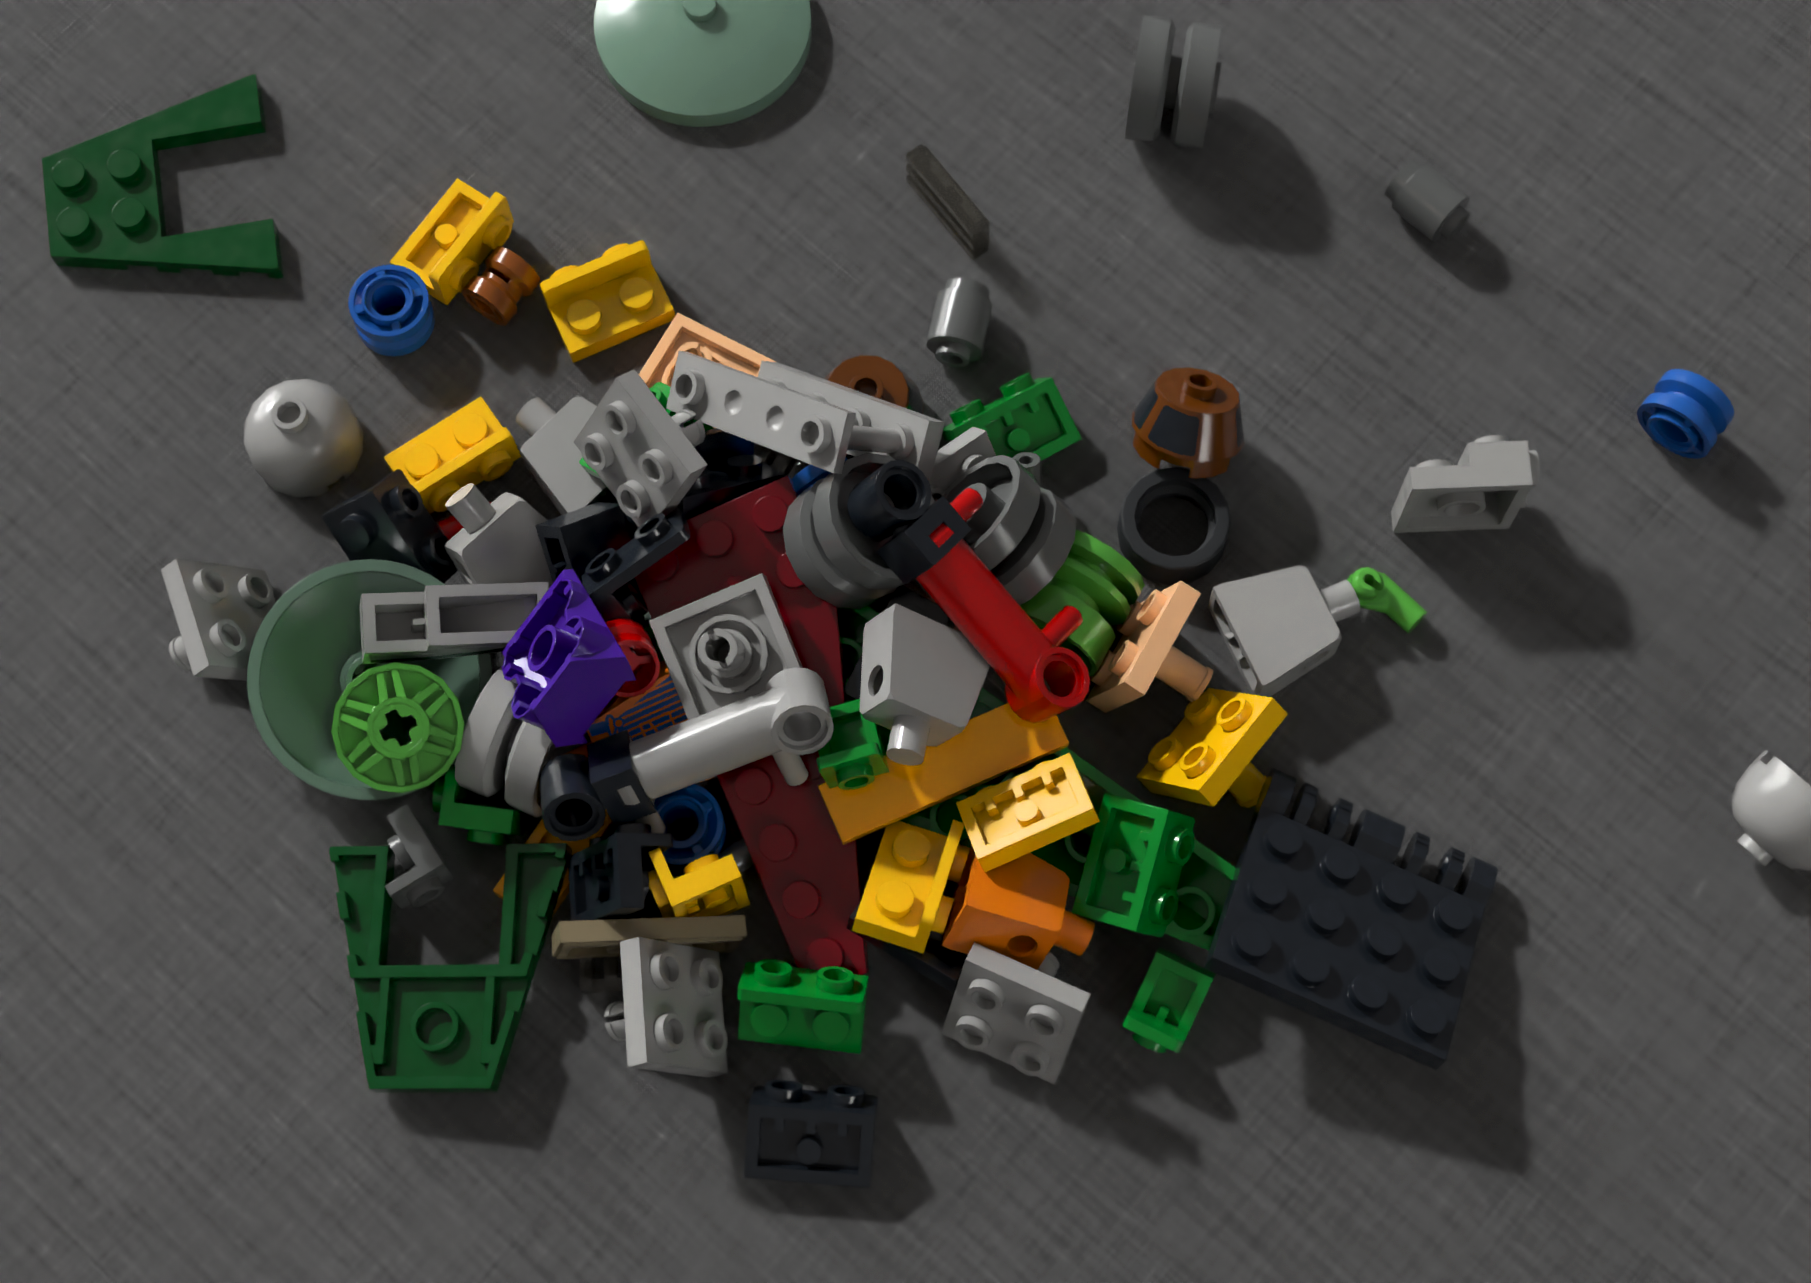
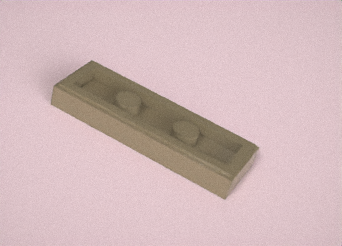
[551,915,747,959]

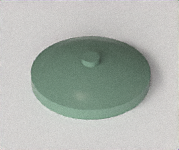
[594,0,812,127]
[247,559,492,800]

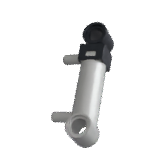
[539,667,834,841]

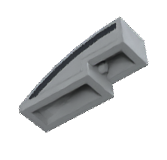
[359,582,549,664]

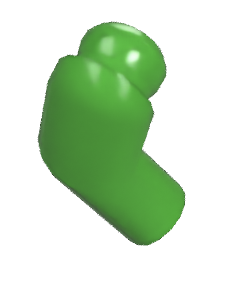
[1347,567,1428,634]

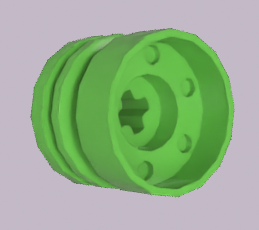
[1020,530,1145,676]
[331,662,464,793]

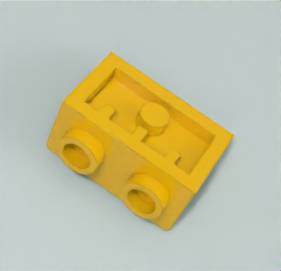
[540,240,676,363]
[384,396,521,514]
[956,752,1100,872]
[852,819,970,954]
[648,847,750,918]

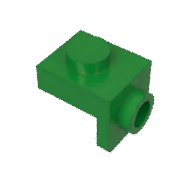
[816,699,889,790]
[433,765,525,845]
[1122,947,1216,1053]

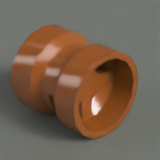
[461,246,541,326]

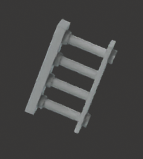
[666,351,945,480]

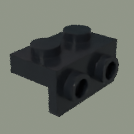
[321,469,458,583]

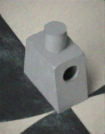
[516,396,618,515]
[445,483,553,588]
[1208,565,1360,697]
[859,603,990,766]

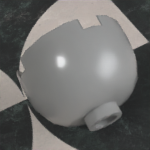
[244,379,363,497]
[1731,750,1811,870]

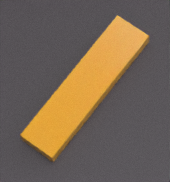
[818,703,1069,845]

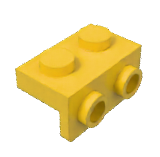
[390,178,514,305]

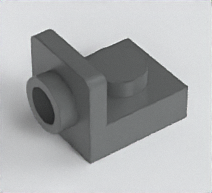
[385,804,454,909]

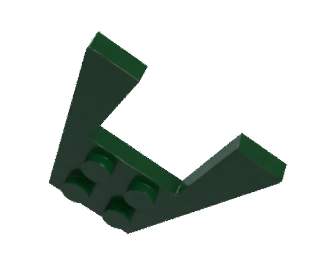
[42,74,284,279]
[329,843,572,1093]

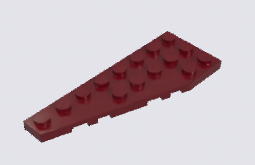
[634,475,869,975]

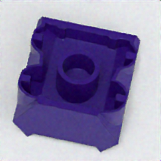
[502,569,636,747]

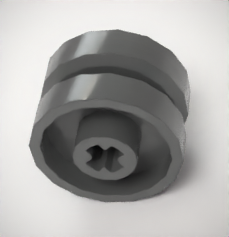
[1125,15,1222,150]
[783,453,935,609]
[941,455,1077,605]

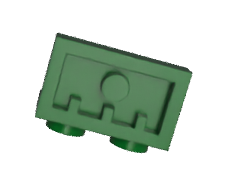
[942,373,1082,461]
[1072,793,1195,937]
[737,959,869,1054]

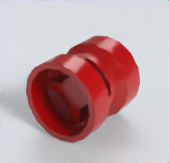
[605,618,660,697]

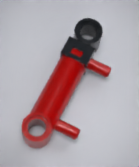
[847,460,1090,723]

